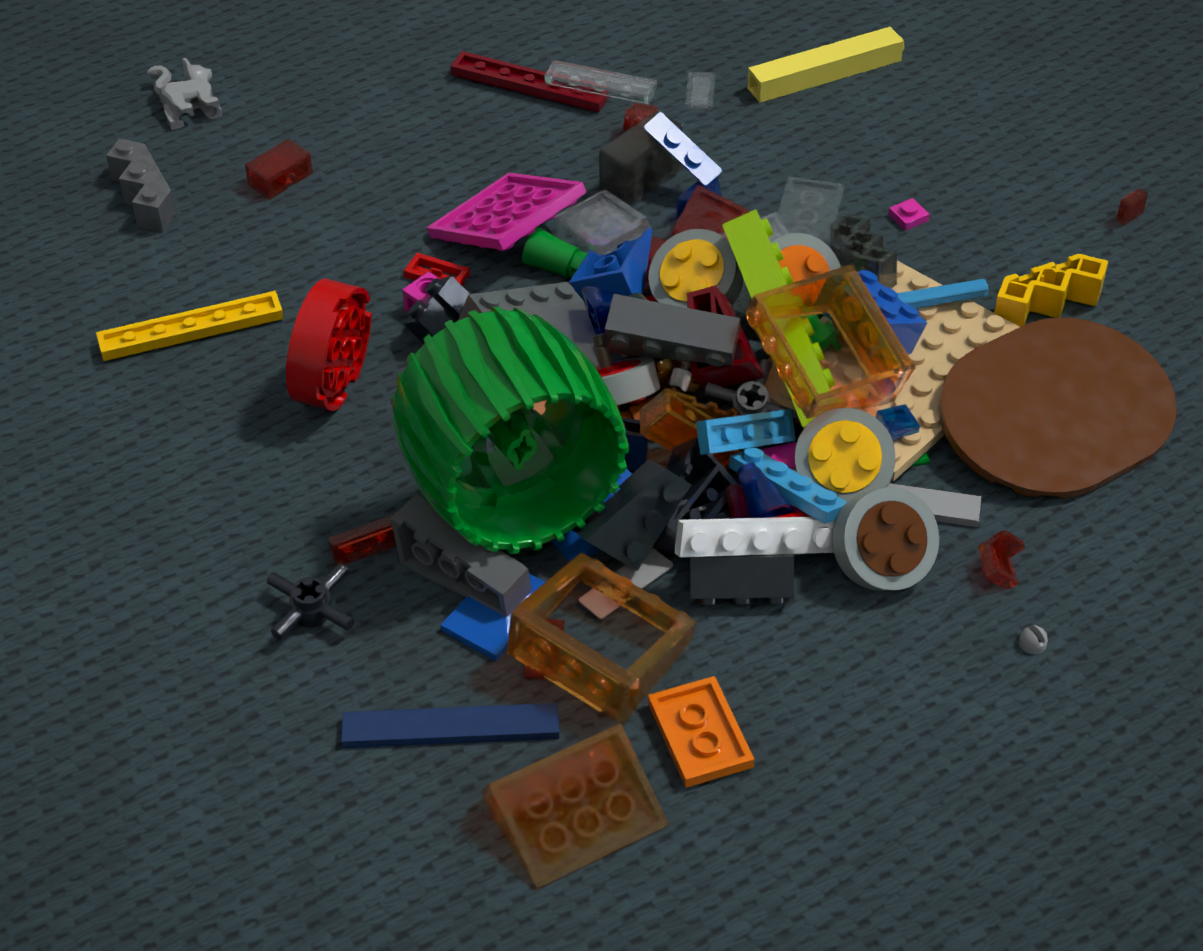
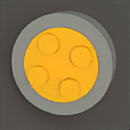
[649,229,744,308]
[795,408,895,502]

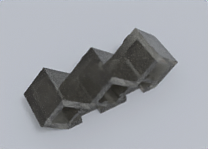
[830,214,897,289]

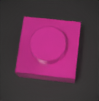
[888,198,930,231]

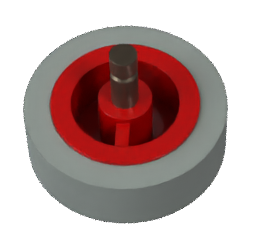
[592,333,660,410]

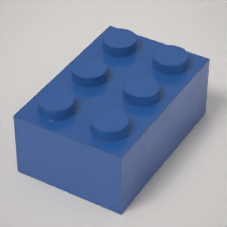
[811,270,927,356]

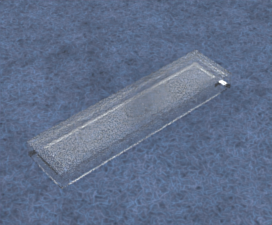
[545,60,657,104]

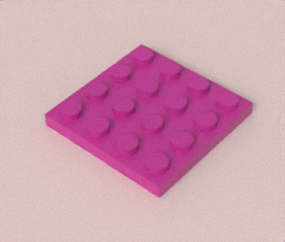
[426,173,586,251]

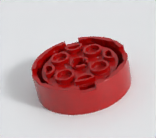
[286,278,372,411]

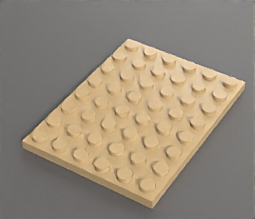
[742,258,1019,481]

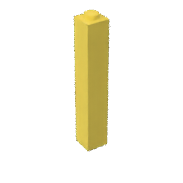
[747,27,904,103]

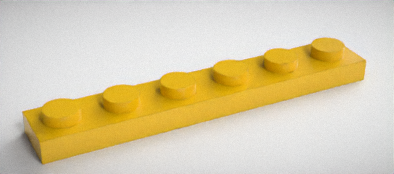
[96,291,284,361]

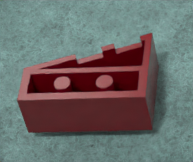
[687,285,765,390]

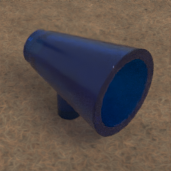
[737,462,793,518]

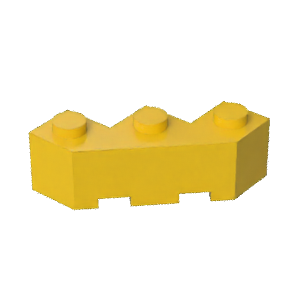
[994,254,1108,327]

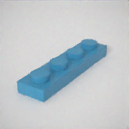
[696,409,796,455]
[729,447,847,524]

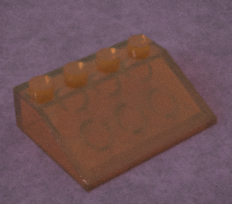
[481,723,669,889]

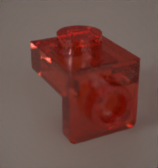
[978,530,1025,589]

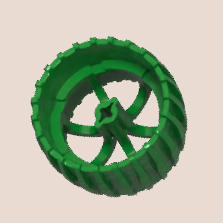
[391,306,629,554]

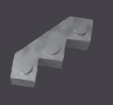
[106,138,176,232]

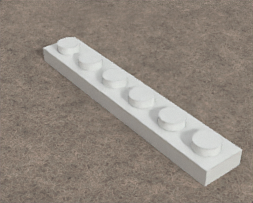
[675,517,835,557]

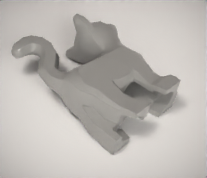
[147,58,222,130]

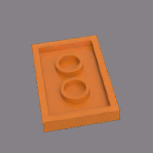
[648,676,755,788]

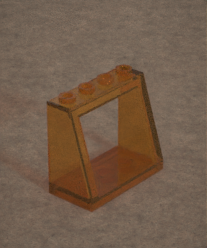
[745,264,916,419]
[507,553,696,725]

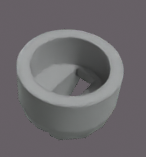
[1019,625,1048,654]

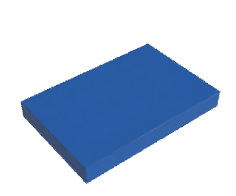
[440,574,557,662]

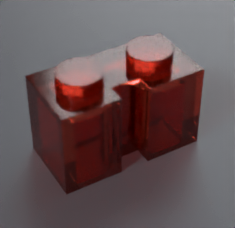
[245,139,313,200]

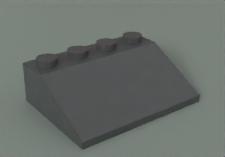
[458,282,599,367]

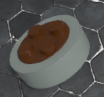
[832,487,939,591]

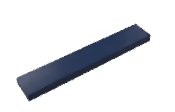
[341,703,559,748]

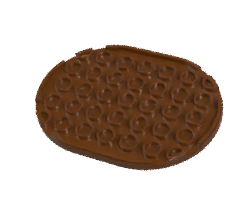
[939,318,1177,499]

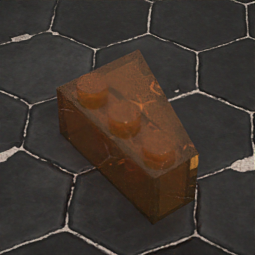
[640,388,740,468]

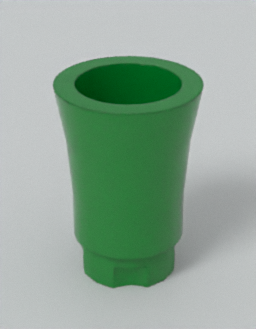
[522,227,588,278]

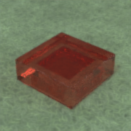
[1116,188,1148,225]

